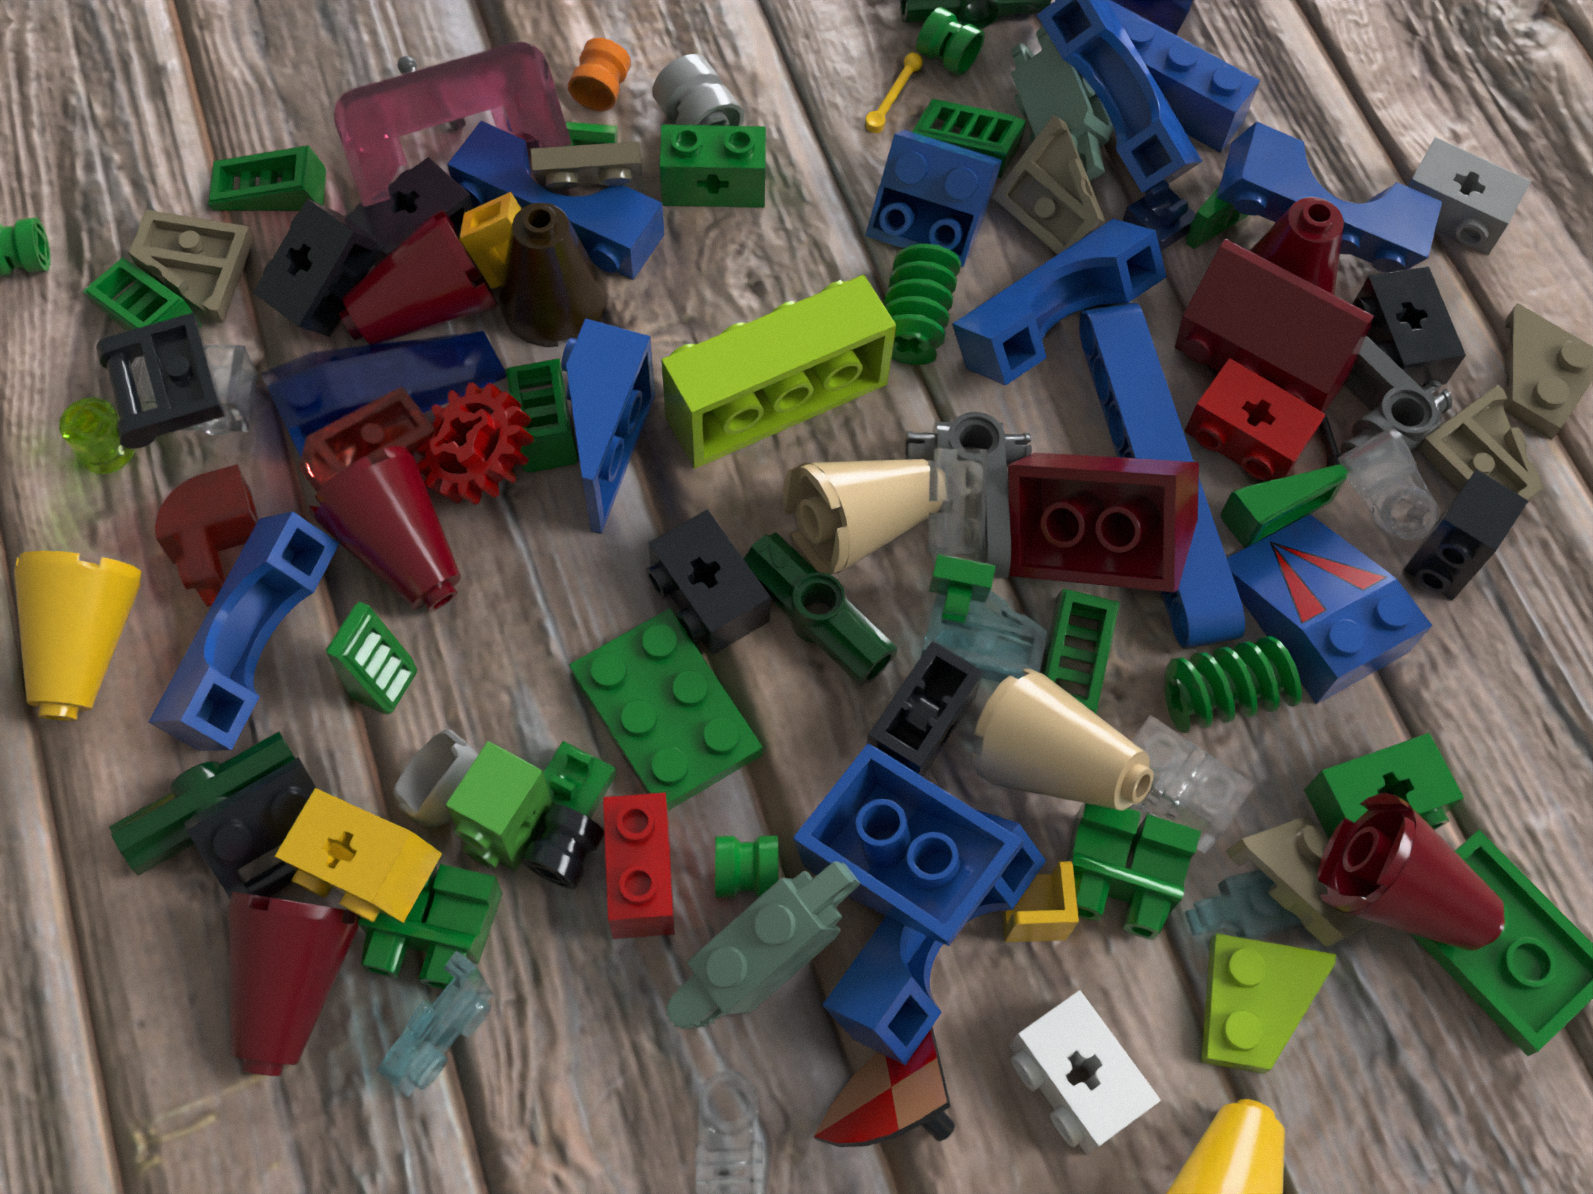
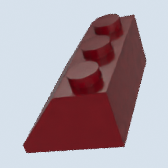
[1174,239,1374,413]
[1008,452,1199,592]

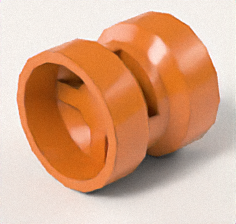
[567,38,631,111]

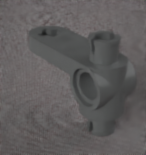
[1340,335,1452,473]
[905,412,1032,579]

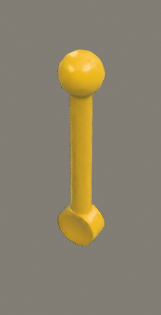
[865,52,923,133]

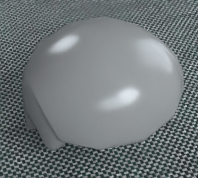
[393,730,478,828]

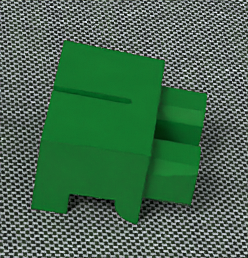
[1066,803,1202,940]
[358,864,503,992]

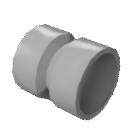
[652,54,744,126]

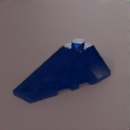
[260,331,507,464]

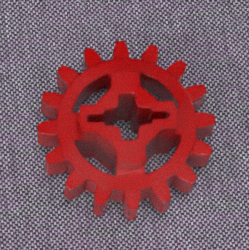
[414,383,534,505]

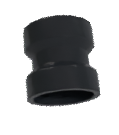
[521,804,604,889]

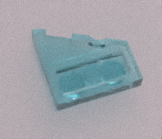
[921,591,1048,683]
[377,951,493,1098]

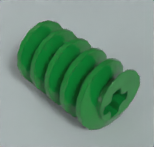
[884,243,961,365]
[1164,636,1302,733]

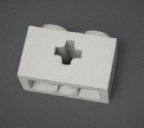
[1009,990,1161,1155]

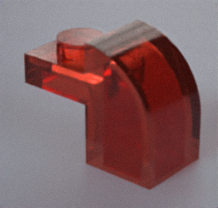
[155,464,259,607]

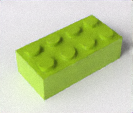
[661,274,896,469]

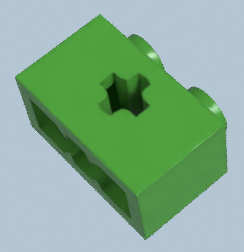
[446,741,553,872]

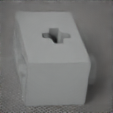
[1407,137,1531,255]

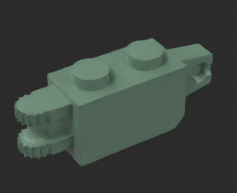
[1011,26,1114,182]
[665,861,861,1029]

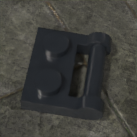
[96,313,225,449]
[184,757,318,900]

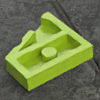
[1201,933,1336,1074]

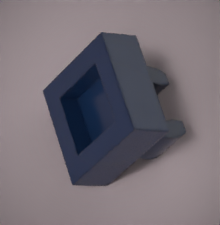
[1123,180,1196,251]

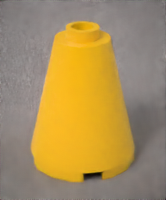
[14,551,141,721]
[1166,1099,1285,1194]

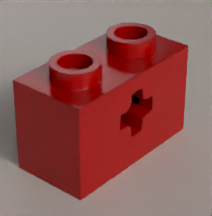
[1184,358,1326,481]
[603,793,675,939]

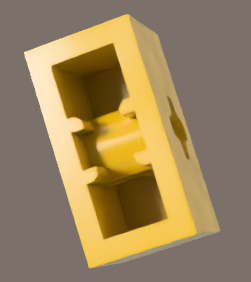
[275,788,442,923]

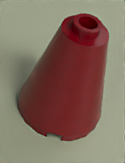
[1249,197,1344,295]
[339,209,499,345]
[309,446,461,612]
[1318,793,1505,951]
[229,892,360,1076]

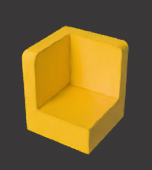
[460,192,521,289]
[1002,861,1079,942]

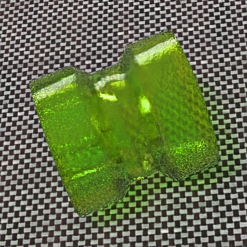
[59,397,134,474]

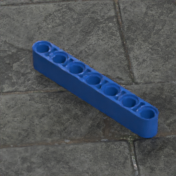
[1079,303,1245,649]

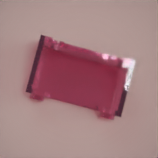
[332,42,572,207]

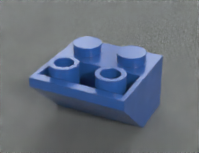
[865,130,1002,267]

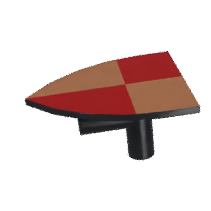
[813,1026,955,1147]

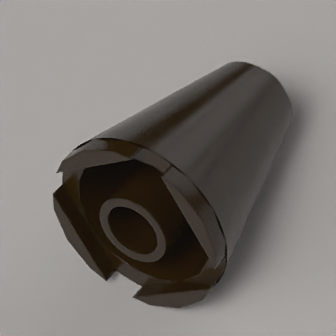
[499,203,606,347]

